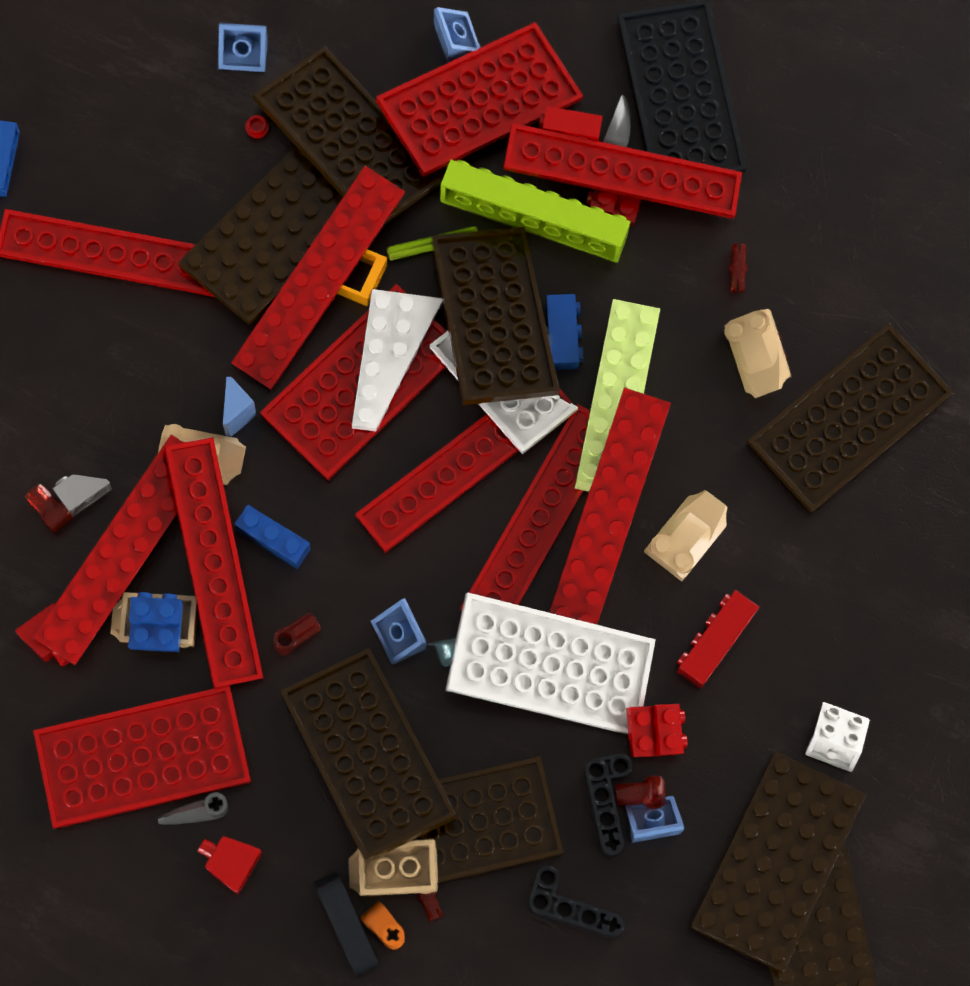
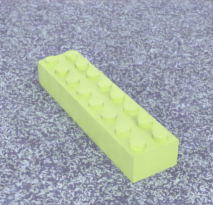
[575,299,660,491]

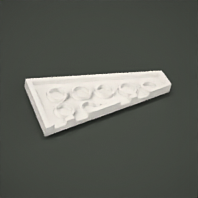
[352,289,443,431]
[430,331,578,455]

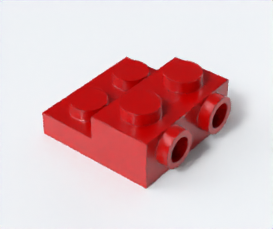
[586,190,641,226]
[626,704,687,758]

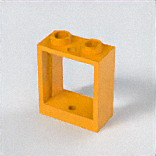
[337,249,387,307]

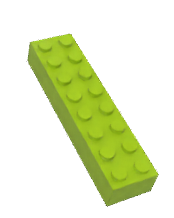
[440,160,631,263]

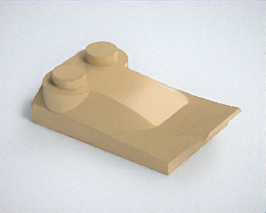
[724,309,791,398]
[158,424,246,486]
[644,490,728,582]
[110,592,198,648]
[349,839,438,896]

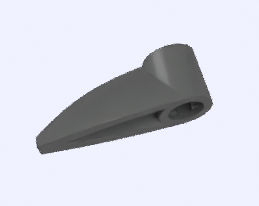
[603,95,631,147]
[157,793,228,825]

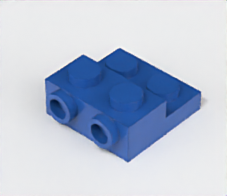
[128,592,184,652]

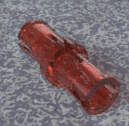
[729,243,748,293]
[417,892,444,922]

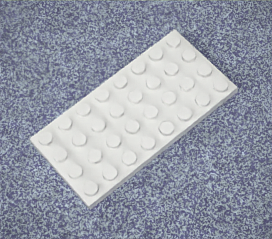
[446,593,655,735]

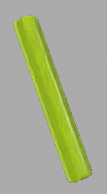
[387,226,478,260]

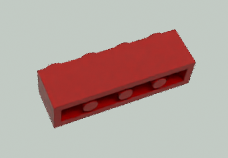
[677,590,759,689]

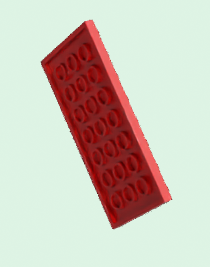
[376,22,583,177]
[260,284,447,481]
[33,685,251,829]

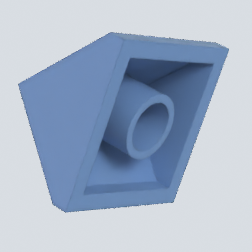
[433,7,480,63]
[218,23,268,72]
[223,377,257,437]
[371,598,426,665]
[625,796,684,843]

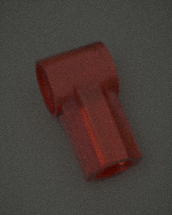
[25,484,73,534]
[274,612,321,655]
[616,776,666,809]

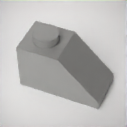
[53,474,112,517]

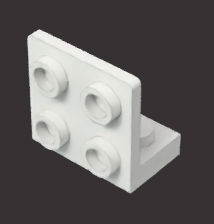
[805,702,870,772]

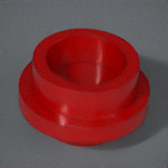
[245,115,269,139]

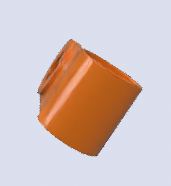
[359,901,405,950]

